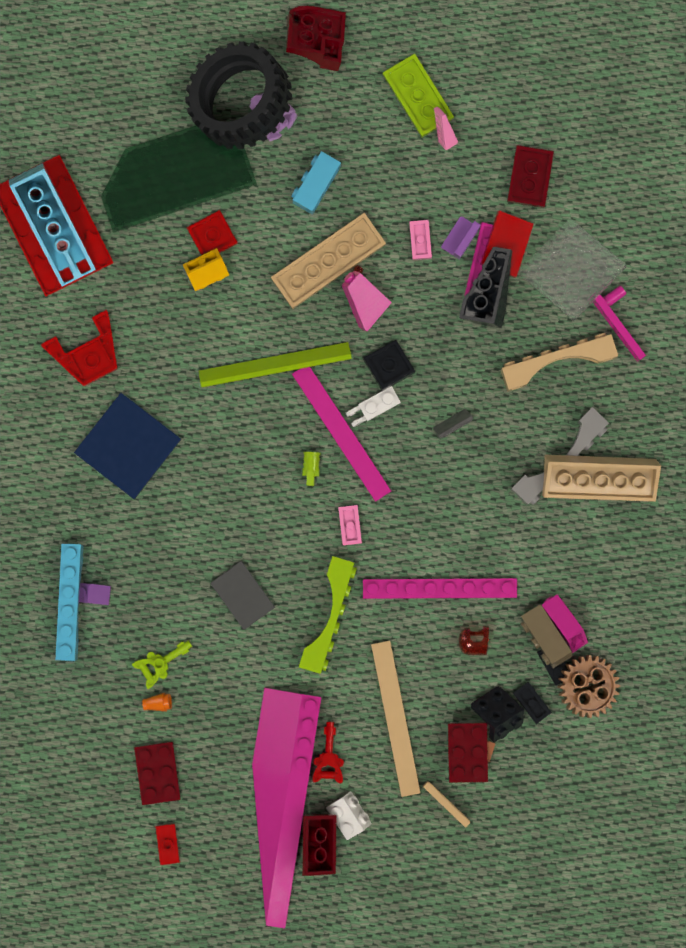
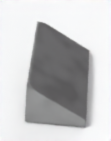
[433,409,473,439]

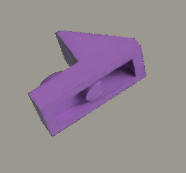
[79,583,111,605]

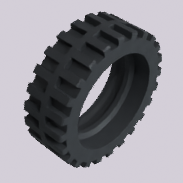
[185,41,292,149]

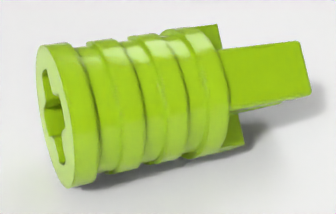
[302,452,321,486]

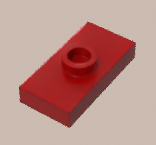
[155,823,180,865]

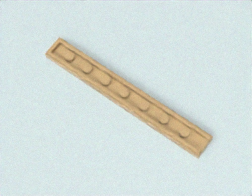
[371,641,420,797]

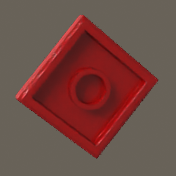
[186,210,238,255]

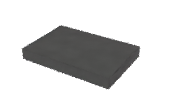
[210,561,275,630]

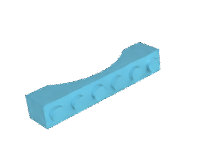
[55,544,83,661]

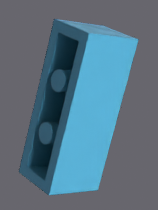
[291,151,341,215]

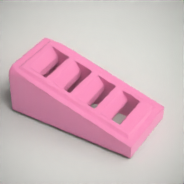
[434,107,458,150]

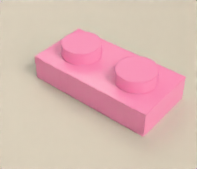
[409,220,432,260]
[338,505,362,546]

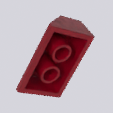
[302,814,337,876]

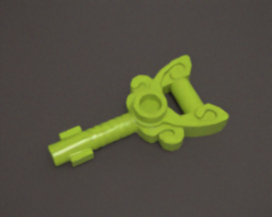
[132,640,193,689]

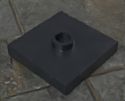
[363,340,415,391]

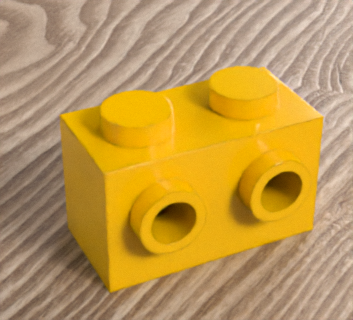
[182,248,229,291]

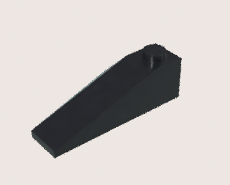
[459,247,512,329]

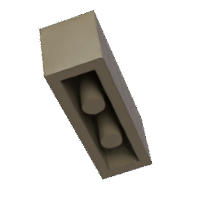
[520,604,572,668]

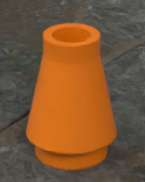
[142,692,172,712]

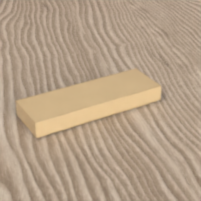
[423,781,470,828]

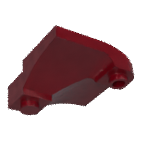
[286,6,346,71]

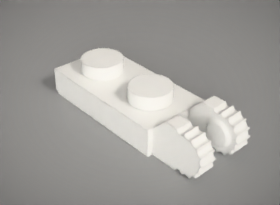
[346,386,401,427]

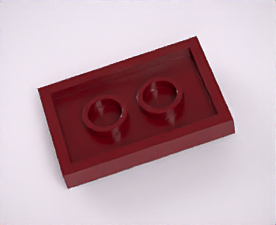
[507,145,554,208]
[448,723,488,783]
[134,742,181,805]

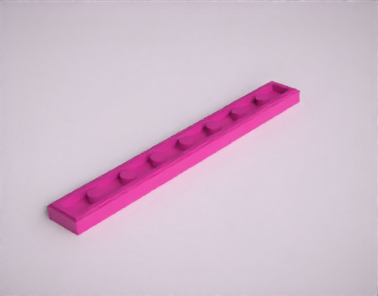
[292,367,391,502]

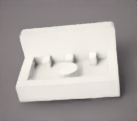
[326,791,372,840]

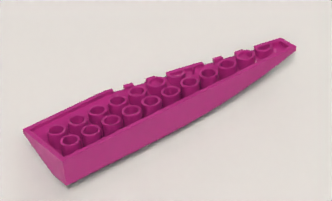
[252,688,321,928]

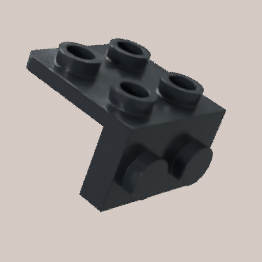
[471,686,524,742]

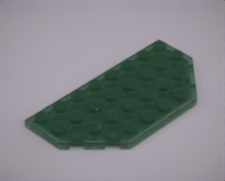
[101,126,257,233]

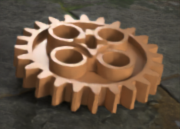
[557,655,620,718]

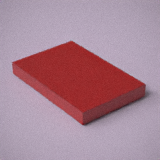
[480,210,534,278]

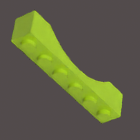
[299,556,357,674]

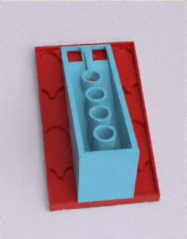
[0,154,114,297]

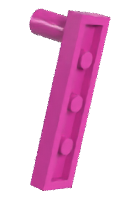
[592,285,646,362]

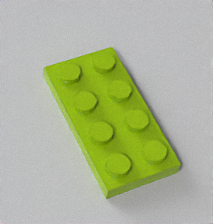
[382,54,454,138]

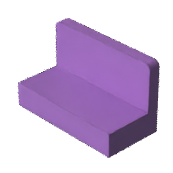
[441,216,481,260]

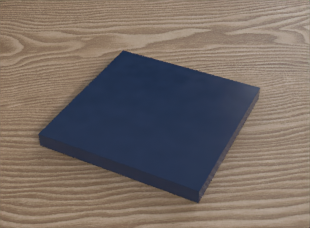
[74,393,182,500]

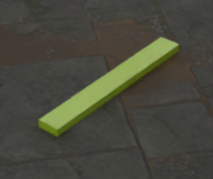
[199,342,352,387]

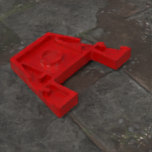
[41,310,118,387]

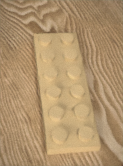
[271,213,386,309]

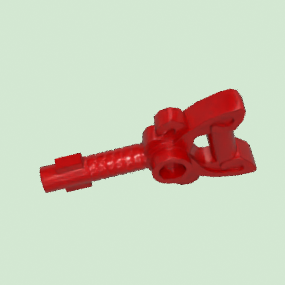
[312,722,344,784]

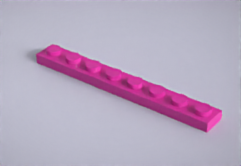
[363,578,517,599]

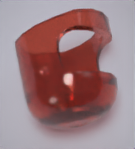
[459,626,489,655]

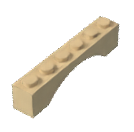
[501,333,618,392]

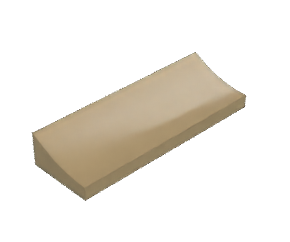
[542,455,661,502]

